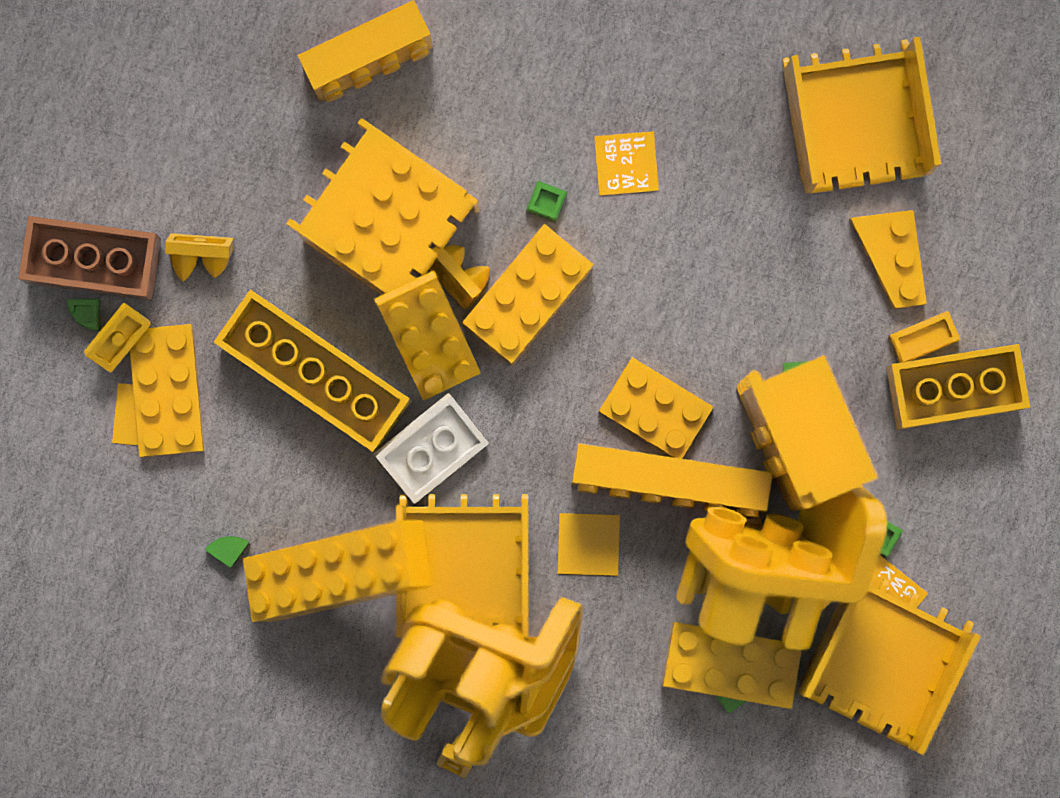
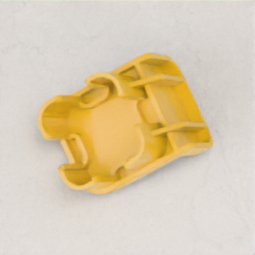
[676,485,887,650]
[381,597,584,766]

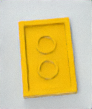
[599,357,714,459]

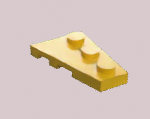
[849,210,927,309]

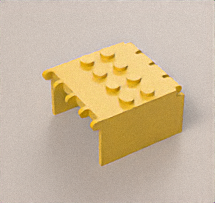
[782,37,941,194]
[286,118,479,295]
[736,355,878,511]
[396,494,528,638]
[797,578,981,755]

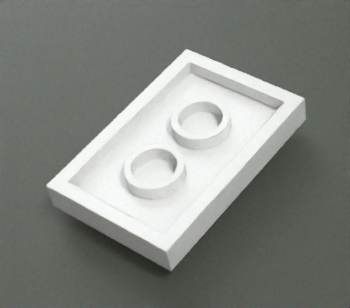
[373,393,489,504]

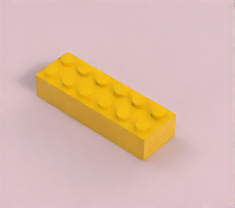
[214,289,411,453]
[571,443,772,518]
[243,520,433,622]

